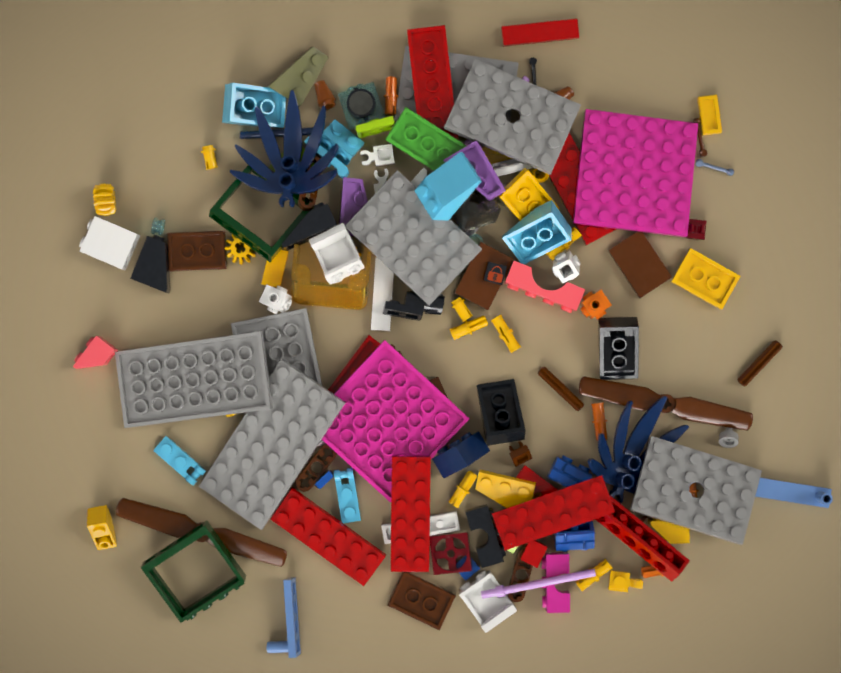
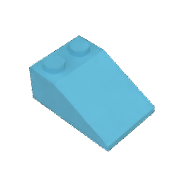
[222,83,286,129]
[415,152,482,221]
[502,200,572,264]

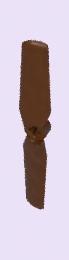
[579,376,753,431]
[116,498,287,567]

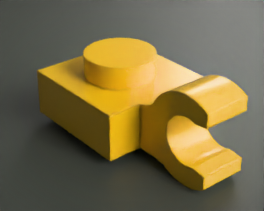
[608,570,643,592]

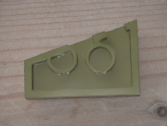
[267,47,329,106]

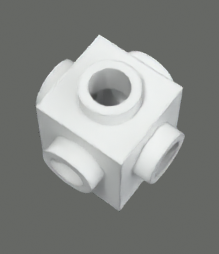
[552,251,581,283]
[259,285,292,314]

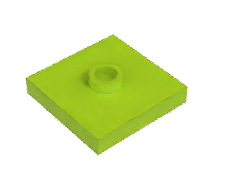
[355,116,395,139]

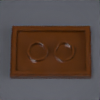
[167,231,227,272]
[608,231,672,299]
[454,242,514,310]
[387,572,456,630]

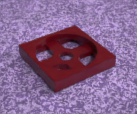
[430,532,472,575]

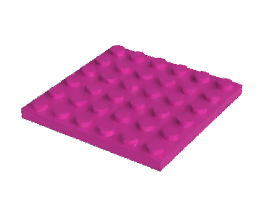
[573,109,698,237]
[322,340,469,503]

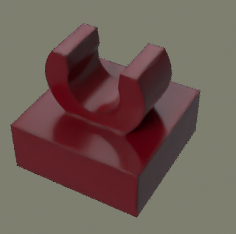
[685,219,707,240]

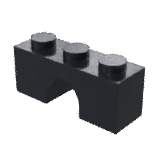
[465,504,506,568]

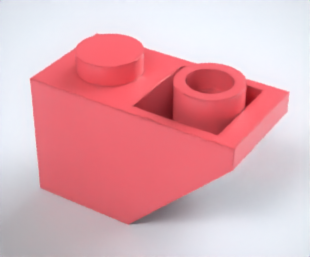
[73,336,118,369]

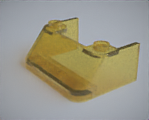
[291,244,373,310]

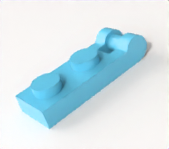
[304,136,349,178]
[153,436,206,486]
[334,467,361,523]

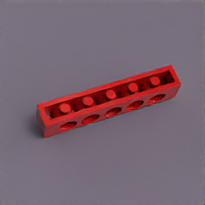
[595,496,690,582]

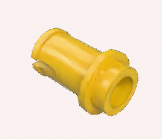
[201,145,218,170]
[451,297,473,322]

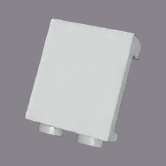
[79,216,140,271]
[309,223,365,285]
[458,570,517,633]

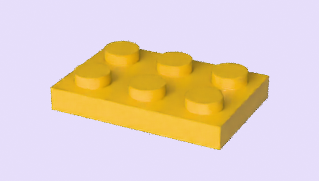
[498,168,560,221]
[671,248,741,310]

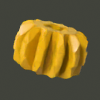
[93,183,116,216]
[225,234,256,265]

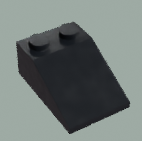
[282,202,337,251]
[598,317,639,380]
[477,379,525,446]

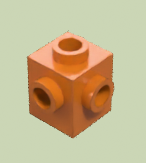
[580,290,612,320]

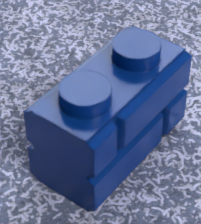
[546,455,592,487]
[554,521,595,552]

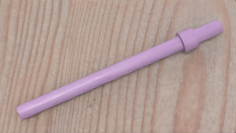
[481,568,596,599]

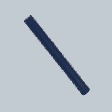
[240,127,313,139]

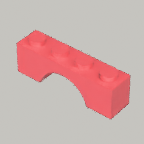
[504,261,585,313]

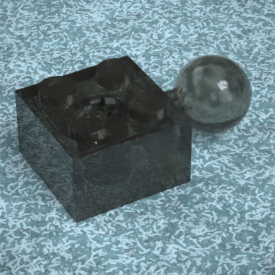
[453,182,508,232]

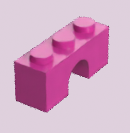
[541,552,570,613]

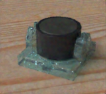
[338,82,386,131]

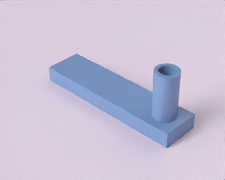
[755,478,833,508]
[267,577,301,658]

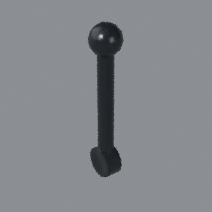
[529,57,537,85]

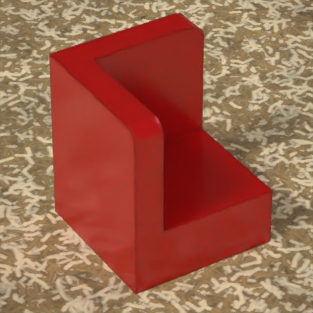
[520,540,548,568]

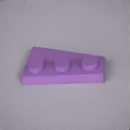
[443,140,506,201]
[339,177,368,237]

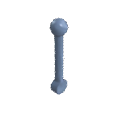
[695,159,734,176]

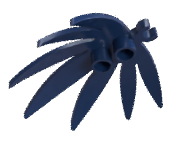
[230,90,339,207]
[588,396,689,504]

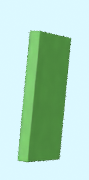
[385,107,467,171]

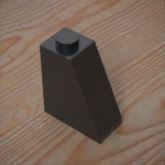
[130,235,170,294]

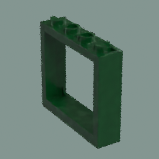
[209,165,313,263]
[140,520,246,623]

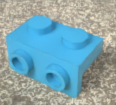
[320,120,365,166]

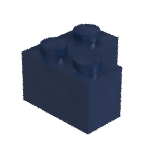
[432,431,490,478]

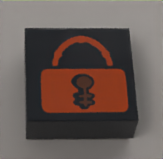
[483,262,507,285]

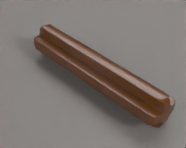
[737,341,783,387]
[538,367,584,411]

